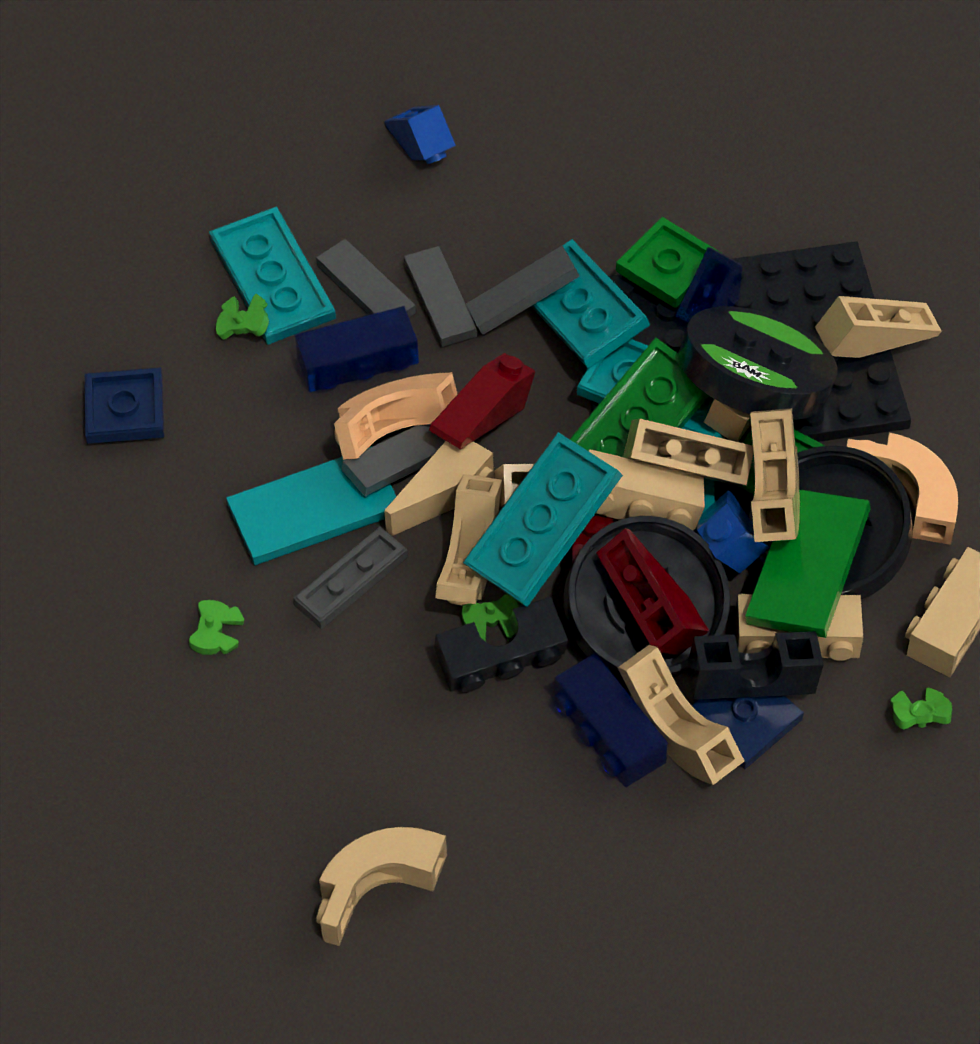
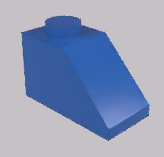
[384,105,455,164]
[697,490,770,573]

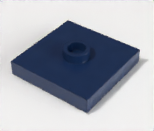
[85,368,165,444]
[692,695,804,769]

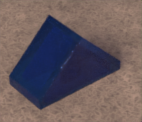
[675,247,742,323]

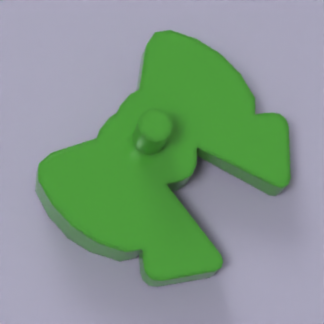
[216,294,269,340]
[462,594,518,642]
[189,600,244,655]
[891,687,952,729]

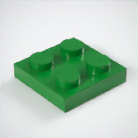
[616,217,722,309]

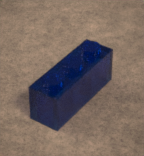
[295,306,419,392]
[552,654,668,788]

